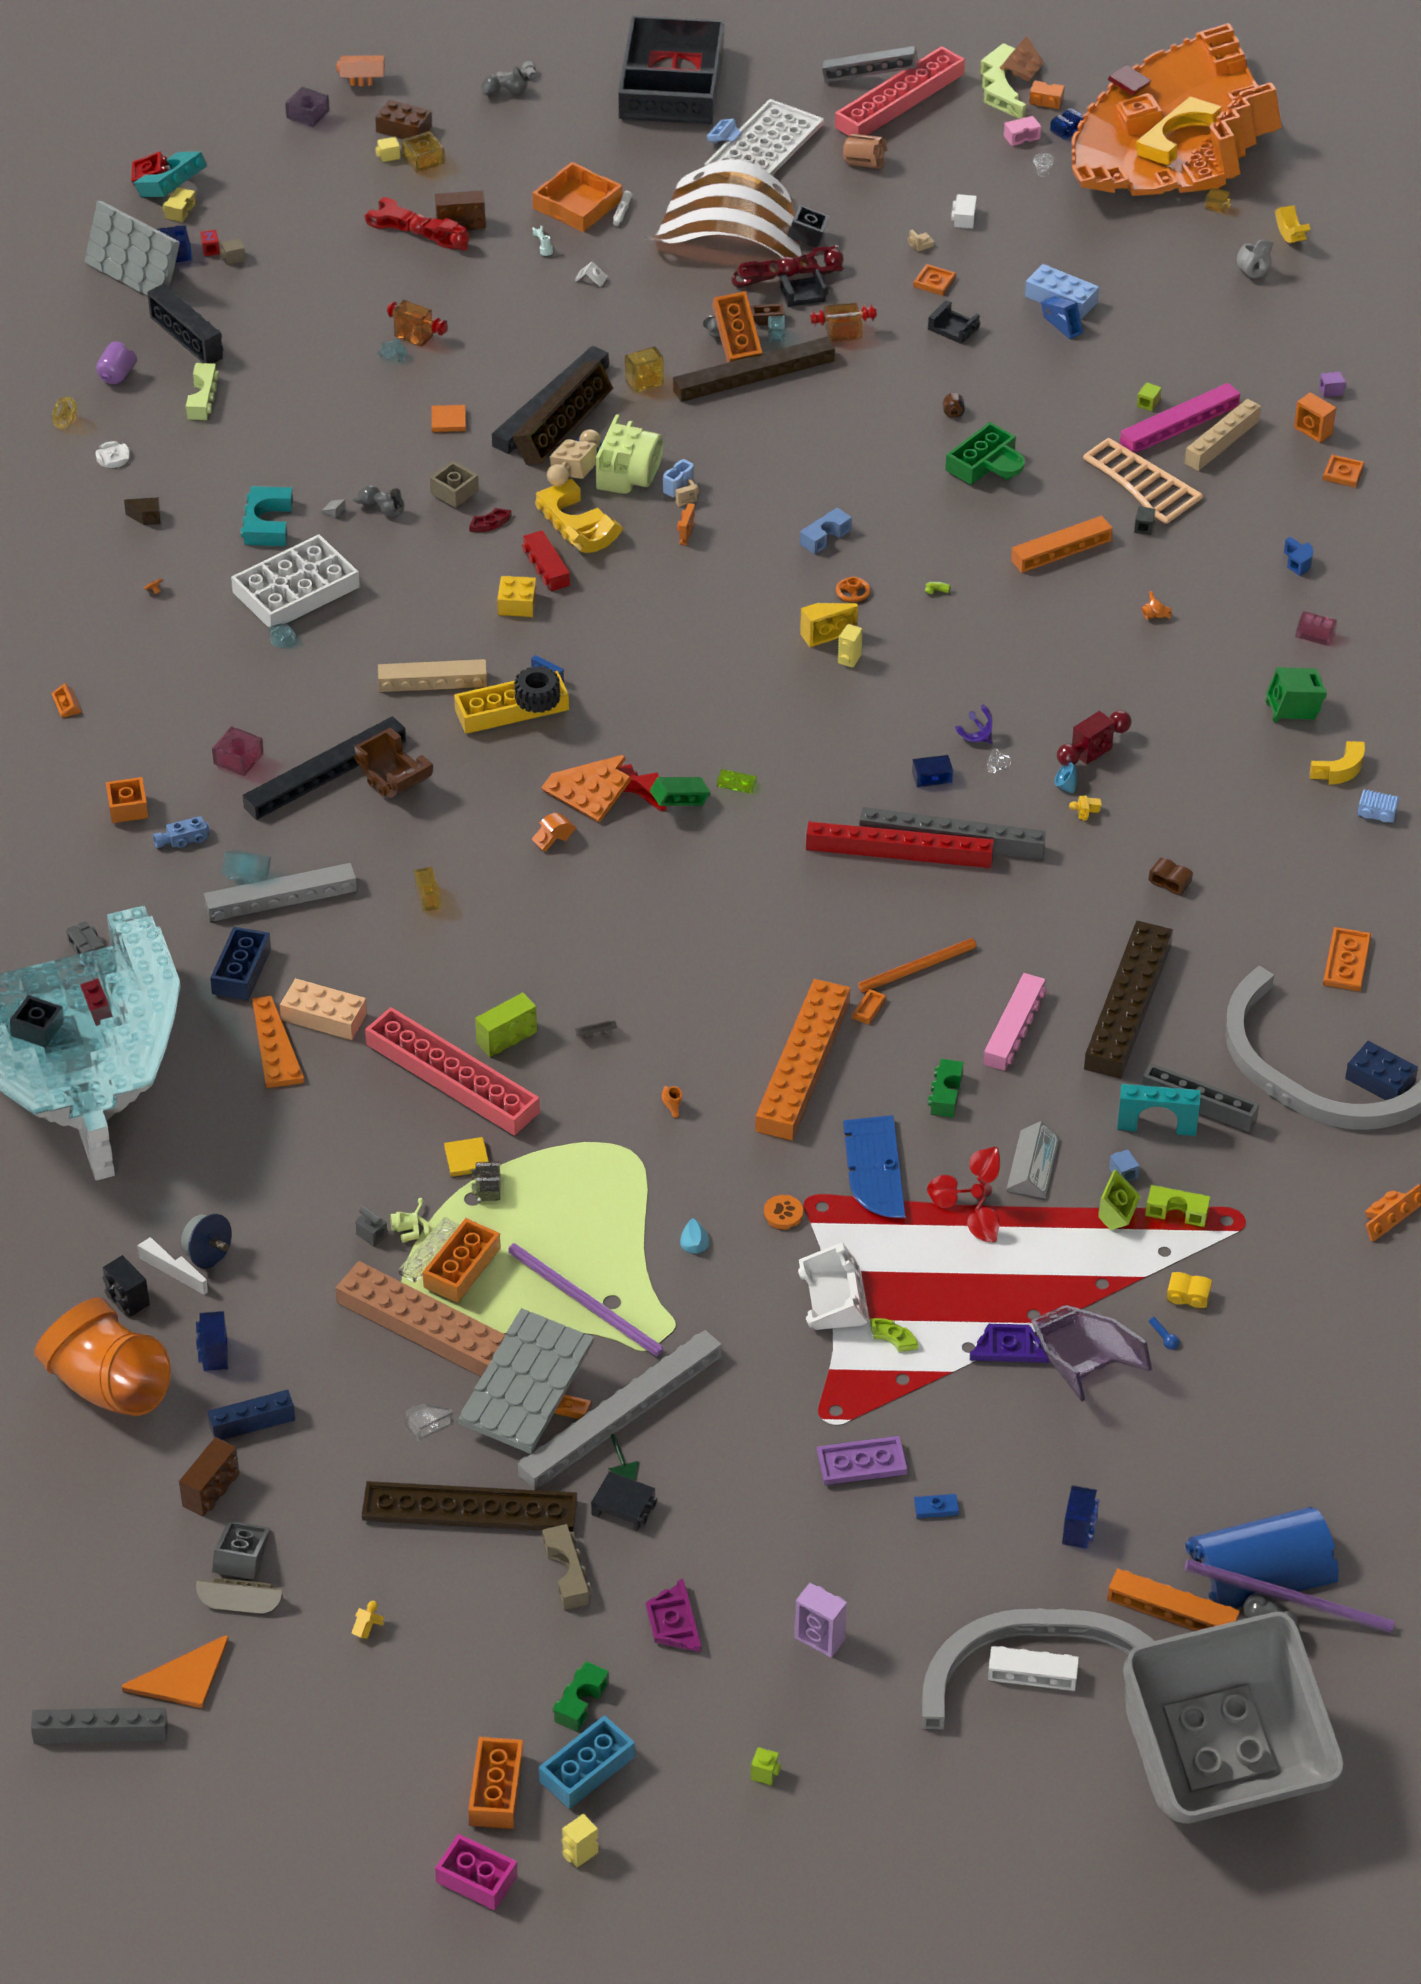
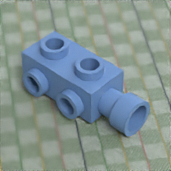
[153,816,210,848]

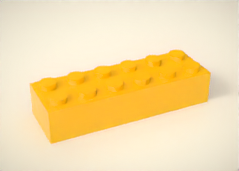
[454,671,569,734]

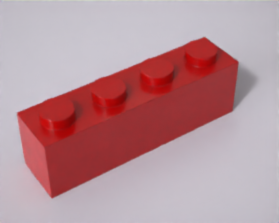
[522,530,570,591]

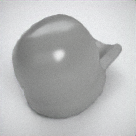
[1236,240,1274,278]

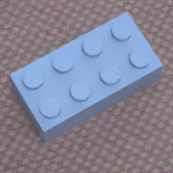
[1025,264,1099,319]

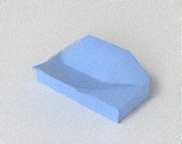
[706,119,741,143]

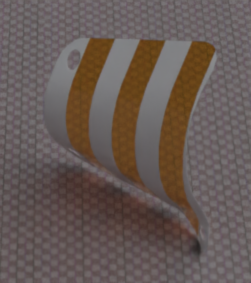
[644,160,804,266]

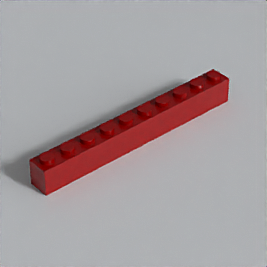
[806,821,994,868]

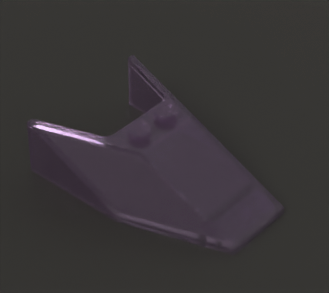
[1031,1305,1152,1402]

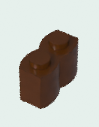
[1148,858,1193,895]

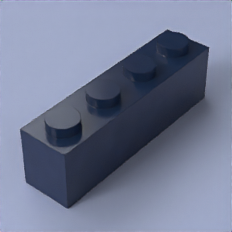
[207,1389,295,1440]

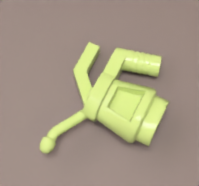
[390,1198,429,1243]

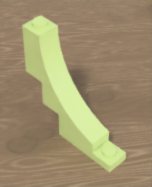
[981,43,1026,119]

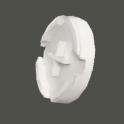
[96,441,130,468]

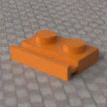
[677,503,695,546]

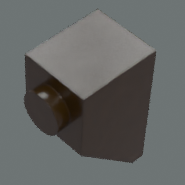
[124,497,161,525]

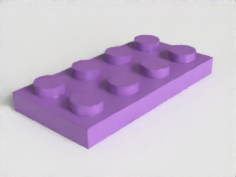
[817,1436,907,1485]

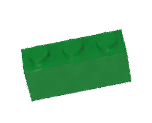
[650,777,711,806]

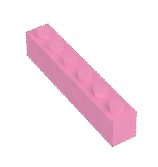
[983,973,1047,1071]

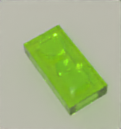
[717,769,757,794]

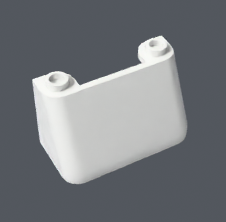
[798,1242,870,1330]

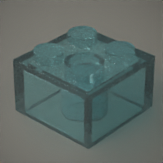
[221,850,271,884]

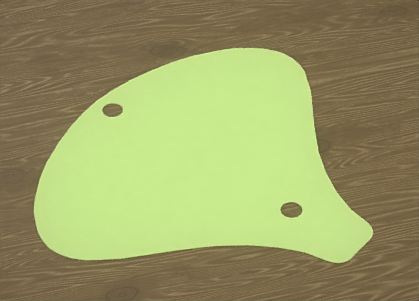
[401,1142,676,1351]

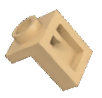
[908,230,934,252]
[676,479,699,507]

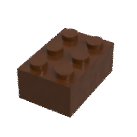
[375,99,432,143]
[435,190,486,230]
[179,1437,240,1517]

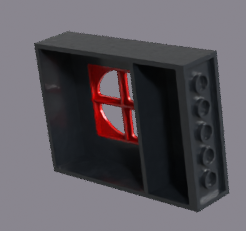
[618,15,724,124]

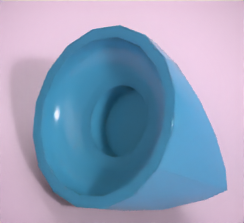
[1054,762,1078,793]

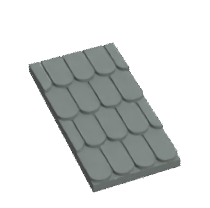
[84,201,180,296]
[458,1308,594,1454]

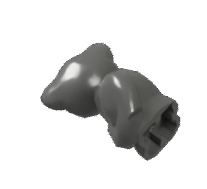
[481,66,528,95]
[353,485,404,518]
[1243,1591,1299,1631]

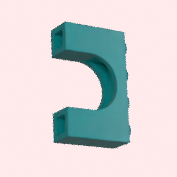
[134,152,208,197]
[241,486,293,546]
[1117,1084,1200,1136]

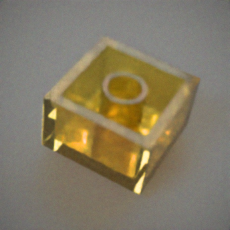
[402,131,445,173]
[625,346,664,393]

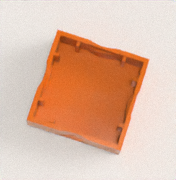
[532,162,623,232]

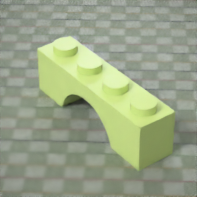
[186,363,219,420]

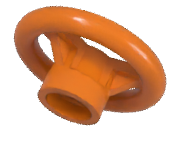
[836,577,871,603]

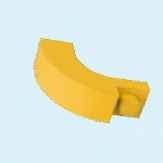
[1275,205,1311,243]
[565,514,624,553]
[1309,741,1365,784]

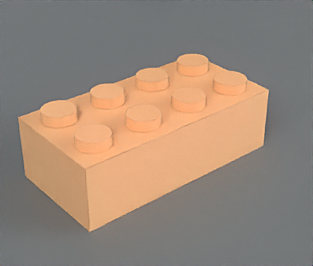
[280,978,367,1040]

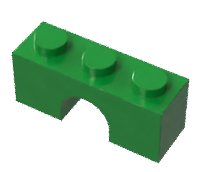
[928,1058,964,1118]
[553,1661,609,1732]

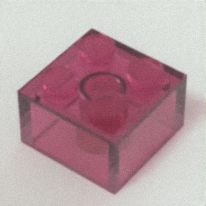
[212,726,264,776]

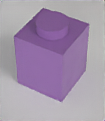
[1319,372,1346,397]

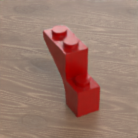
[619,764,667,811]

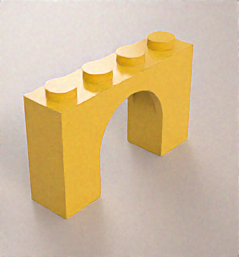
[535,478,604,545]

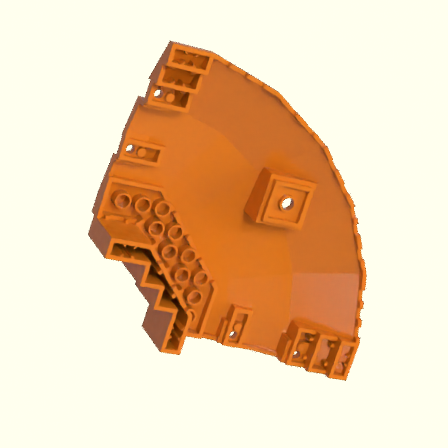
[1072,23,1282,196]

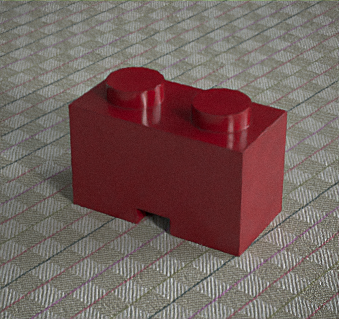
[80,978,114,1026]

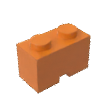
[1029,80,1065,109]

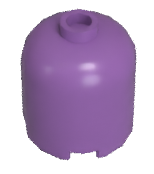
[96,341,137,385]

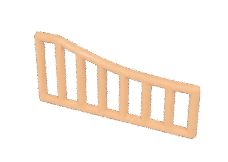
[1083,438,1203,524]

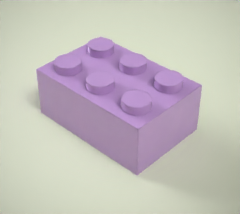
[795,1583,847,1658]

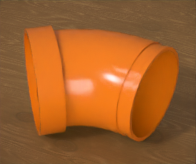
[34,1297,171,1416]

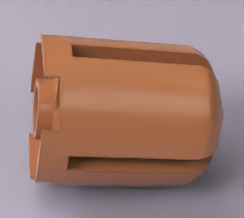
[843,134,887,169]

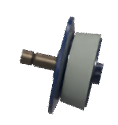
[181,1214,232,1269]

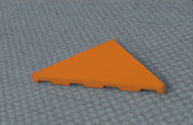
[122,1635,229,1709]

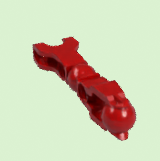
[364,197,470,251]

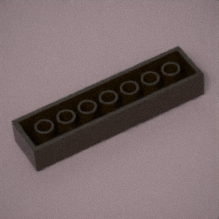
[512,360,613,465]

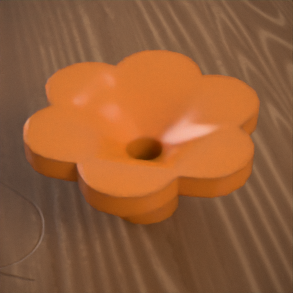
[143,578,164,594]

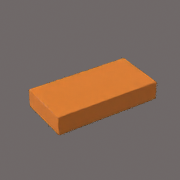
[852,989,886,1025]

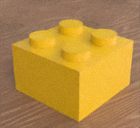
[497,576,537,617]

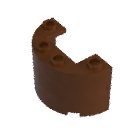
[354,728,433,798]

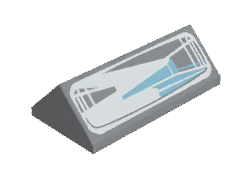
[1006,1121,1059,1198]

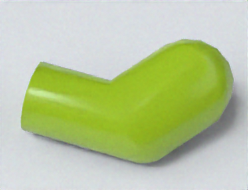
[925,582,951,594]

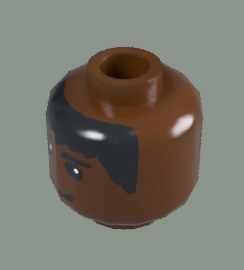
[943,393,965,418]

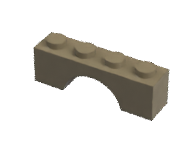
[542,1524,592,1610]

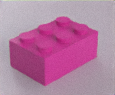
[435,1833,518,1911]

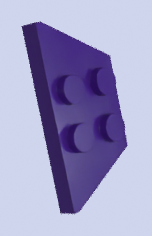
[969,1323,1049,1363]

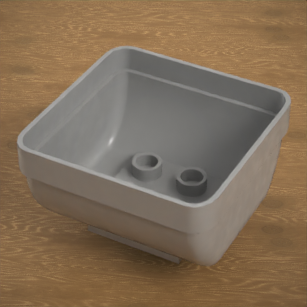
[1123,1612,1343,1823]

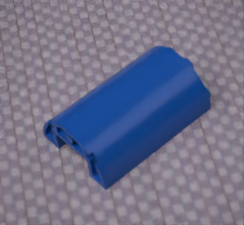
[1185,1506,1339,1608]

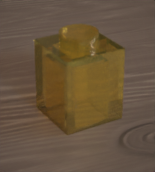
[1205,187,1231,214]

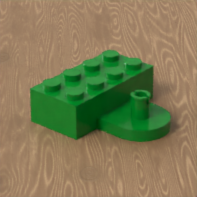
[945,422,1025,485]

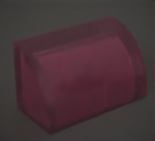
[1295,611,1337,646]

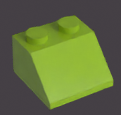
[1099,1170,1141,1230]

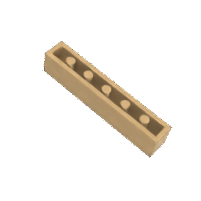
[1185,398,1261,471]
[378,659,487,692]

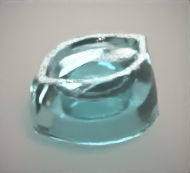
[269,624,296,648]

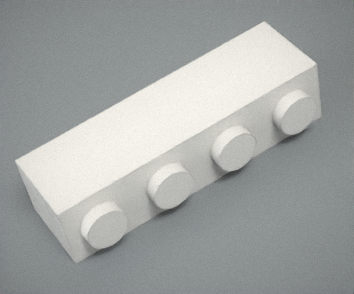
[988,1646,1079,1691]

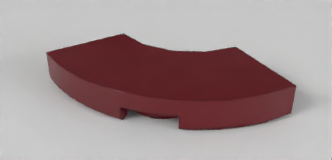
[469,508,512,532]

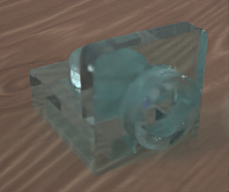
[378,339,407,362]

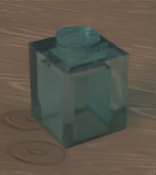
[768,316,785,342]

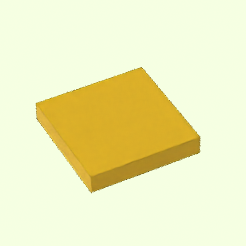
[444,1137,490,1177]

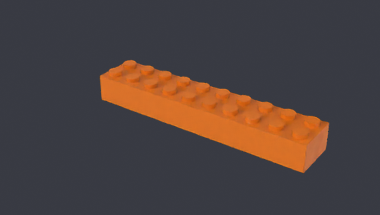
[755,979,851,1141]

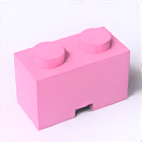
[1004,116,1041,146]

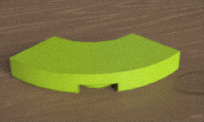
[870,1318,919,1352]

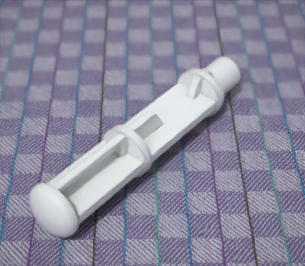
[613,191,632,226]

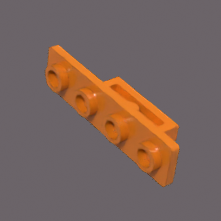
[1365,1184,1421,1241]

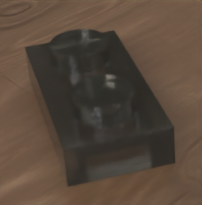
[575,1020,617,1039]

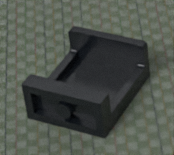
[780,269,828,307]
[928,300,980,344]
[591,1471,657,1531]

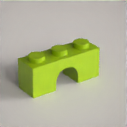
[1145,1185,1210,1227]

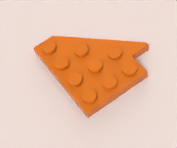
[541,755,632,823]

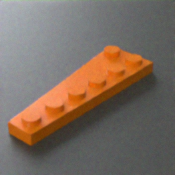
[252,996,304,1088]

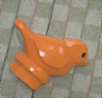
[1141,591,1172,620]
[661,1086,683,1118]

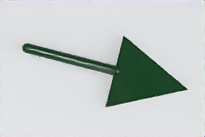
[609,1433,639,1480]

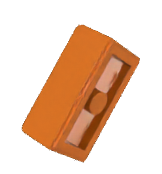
[51,683,82,718]

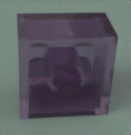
[285,86,330,127]

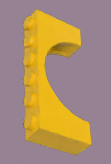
[1136,97,1222,166]

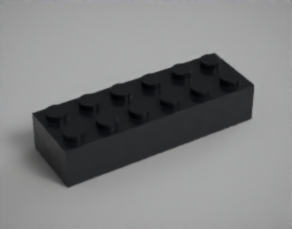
[147,284,223,364]

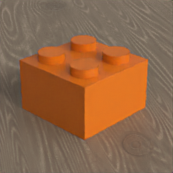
[1294,392,1336,443]
[106,777,149,823]

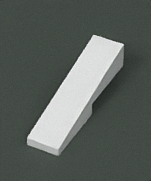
[137,1237,208,1295]

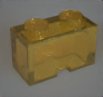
[414,866,441,912]

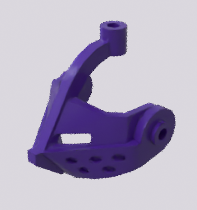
[955,704,993,744]

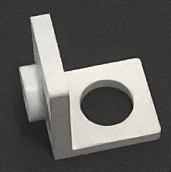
[575,262,608,287]

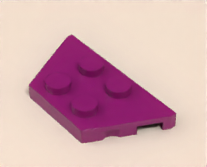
[645,1579,701,1652]

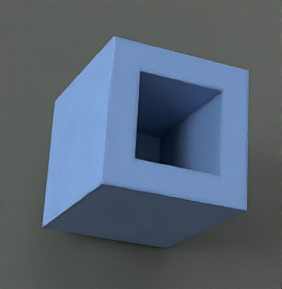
[1109,1149,1139,1182]

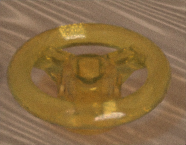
[52,396,77,429]

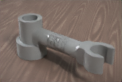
[496,61,537,80]

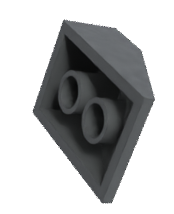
[212,1521,270,1580]

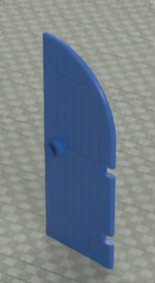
[843,1115,905,1218]

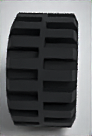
[514,666,560,713]

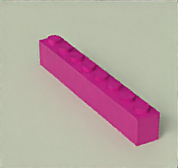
[1120,383,1241,453]

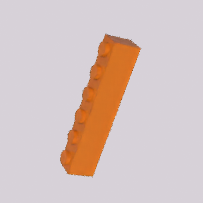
[1011,516,1113,573]
[1107,1568,1240,1631]

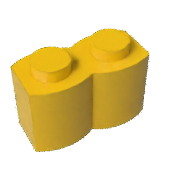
[1167,1272,1212,1308]

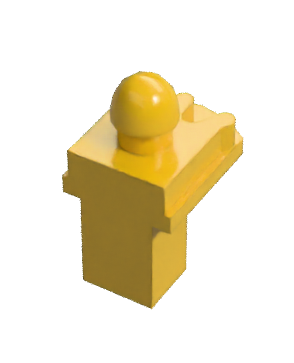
[1069,795,1102,821]
[352,1601,384,1639]

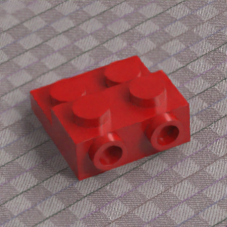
[131,151,169,186]

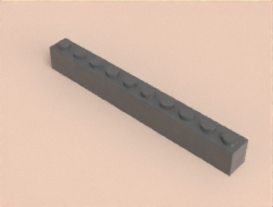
[859,807,1046,860]

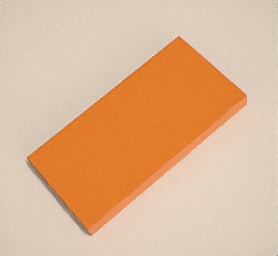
[1323,927,1371,992]

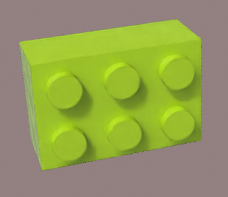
[475,992,537,1057]

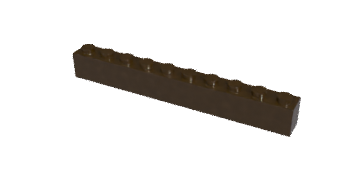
[673,337,835,402]

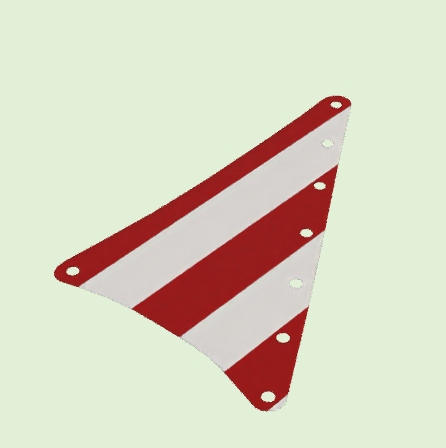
[803,1194,1246,1425]

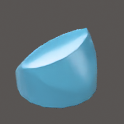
[680,1218,710,1254]

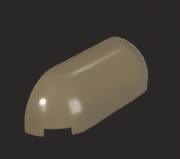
[196,1578,282,1613]

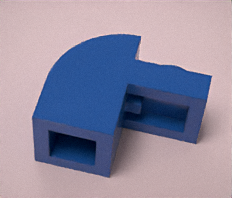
[1284,537,1313,576]

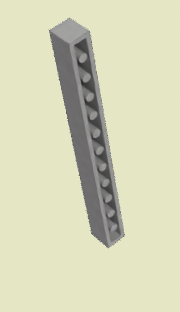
[518,1330,722,1490]

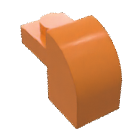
[532,813,577,852]

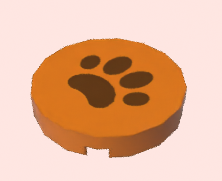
[763,1195,803,1230]

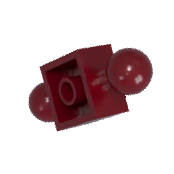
[1057,710,1132,766]

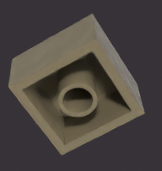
[430,461,479,508]

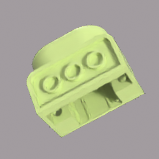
[596,415,663,494]

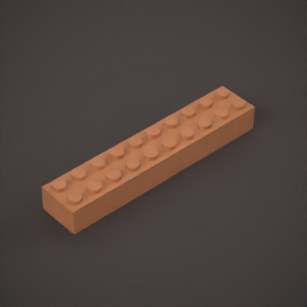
[335,1261,506,1377]

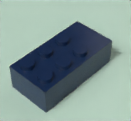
[210,926,271,1001]

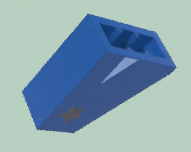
[1041,296,1083,339]

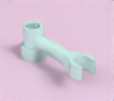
[532,226,553,256]

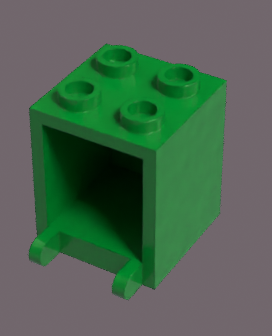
[1265,667,1327,722]

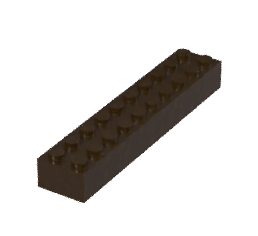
[1084,920,1173,1079]

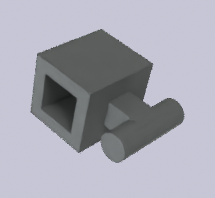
[355,1206,388,1247]

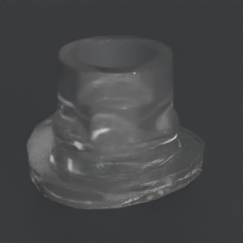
[1032,153,1055,176]
[987,748,1011,774]

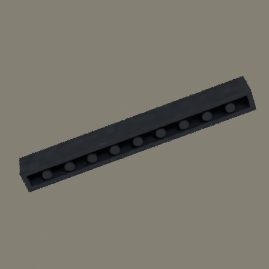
[492,345,610,454]
[242,716,406,820]

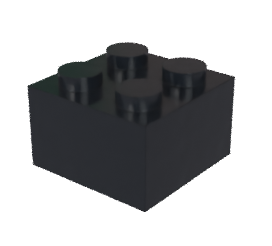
[787,204,829,247]
[10,995,64,1048]
[102,1255,150,1317]

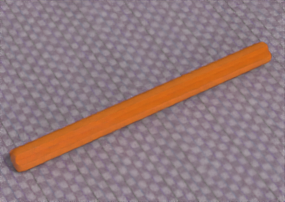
[858,938,976,993]

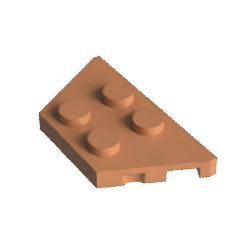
[1000,36,1044,82]

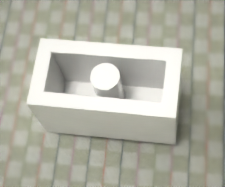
[951,194,976,228]

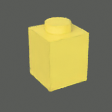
[375,137,400,162]

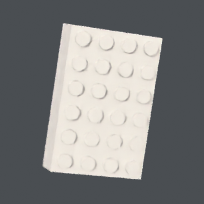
[231,534,360,630]

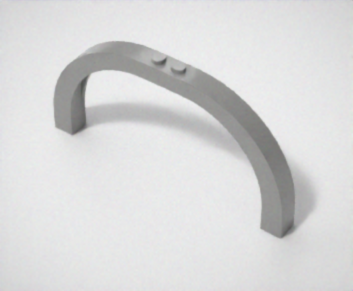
[1225,965,1421,1130]
[921,1608,1154,1729]

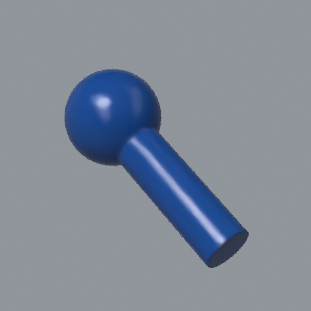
[1148,1317,1180,1349]

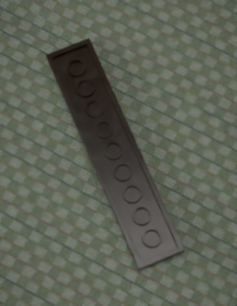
[362,1481,577,1532]

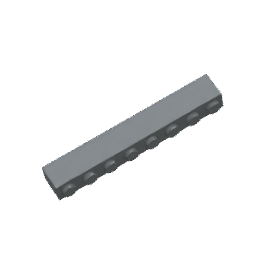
[204,863,357,922]

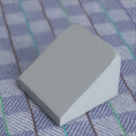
[322,499,346,518]

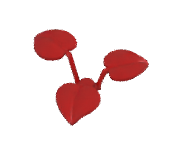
[927,1146,1000,1242]

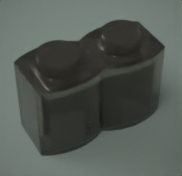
[472,1161,501,1201]

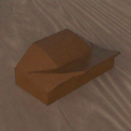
[750,303,784,326]

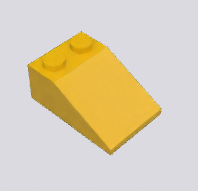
[800,603,858,647]

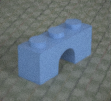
[800,508,852,554]

